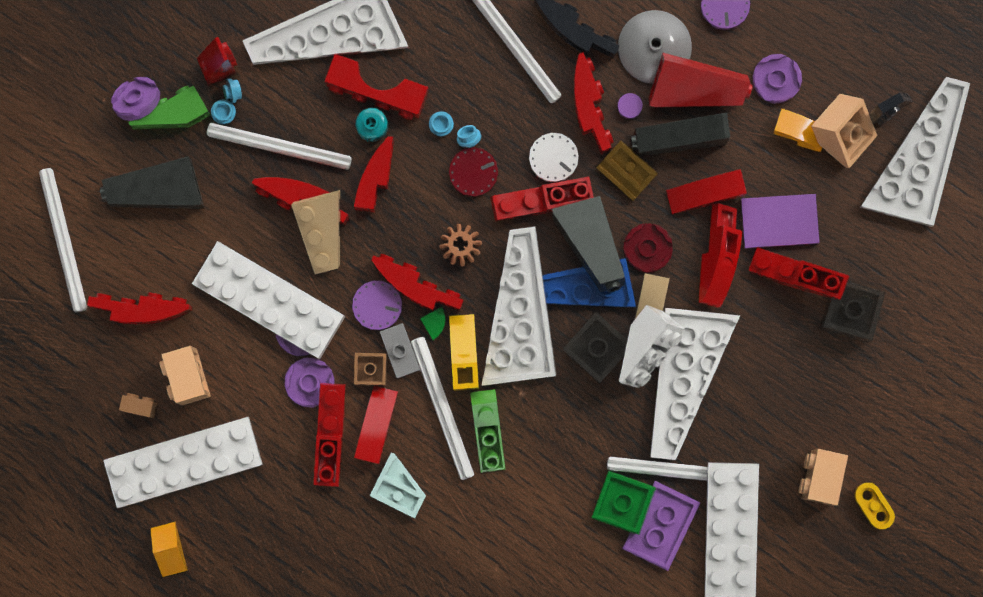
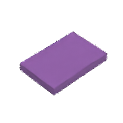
[741,194,819,249]
[622,481,700,571]

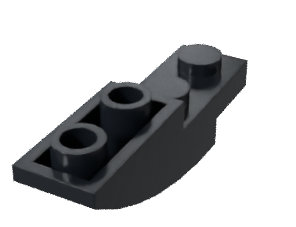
[533,0,619,59]

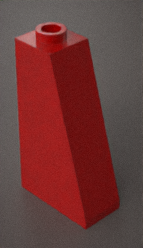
[648,53,752,107]

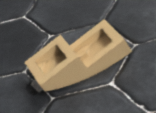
[635,273,669,319]

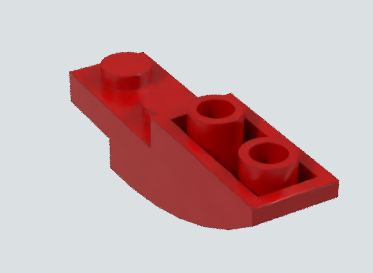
[574,52,614,155]
[252,177,350,226]
[490,177,594,222]
[699,203,742,308]
[749,247,850,300]
[372,254,464,311]
[87,292,192,324]
[314,383,346,487]

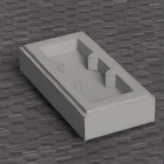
[380,323,420,379]

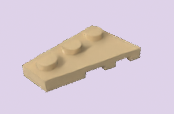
[292,190,340,274]

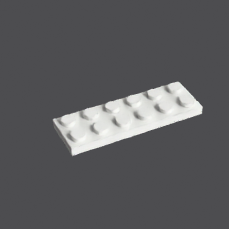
[192,241,345,359]
[104,417,263,508]
[704,462,759,597]

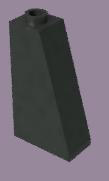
[631,113,730,156]
[100,156,204,209]
[552,196,625,292]

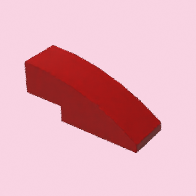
[354,136,394,212]
[666,169,747,215]
[354,386,398,464]

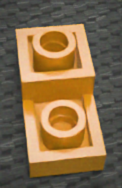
[774,109,822,152]

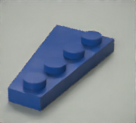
[542,258,636,308]

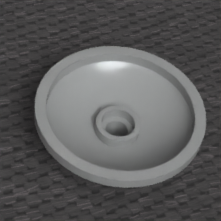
[618,10,692,84]

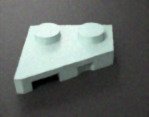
[370,452,426,518]

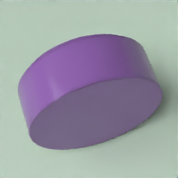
[617,93,643,119]

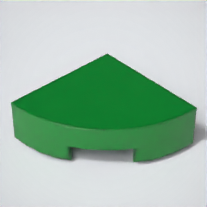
[421,306,445,341]

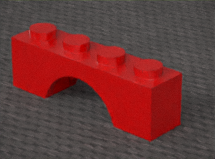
[325,54,429,120]

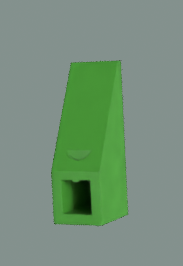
[128,86,211,129]
[470,389,505,473]

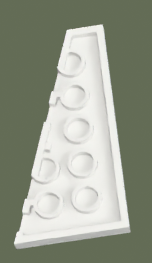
[243,0,408,65]
[860,77,970,227]
[482,227,556,386]
[650,308,740,460]

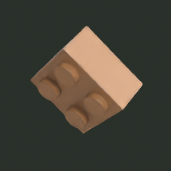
[354,353,387,386]
[119,393,158,418]

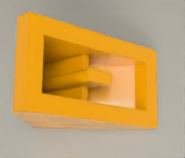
[151,522,188,577]

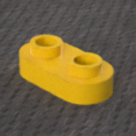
[854,483,895,529]

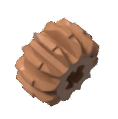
[440,224,482,267]

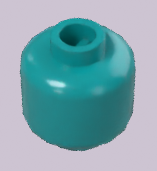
[355,108,388,142]

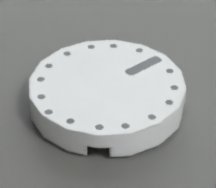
[529,133,579,182]

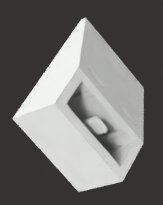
[619,305,685,388]

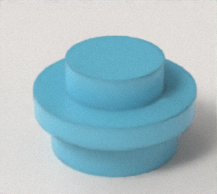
[223,78,242,103]
[211,99,236,125]
[429,112,454,137]
[457,125,481,148]

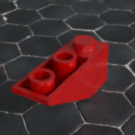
[197,37,238,85]

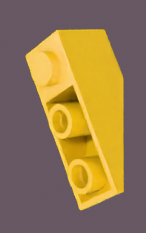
[449,314,479,391]

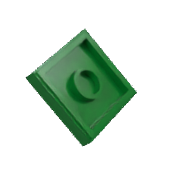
[592,471,656,535]

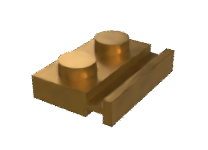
[597,140,658,201]

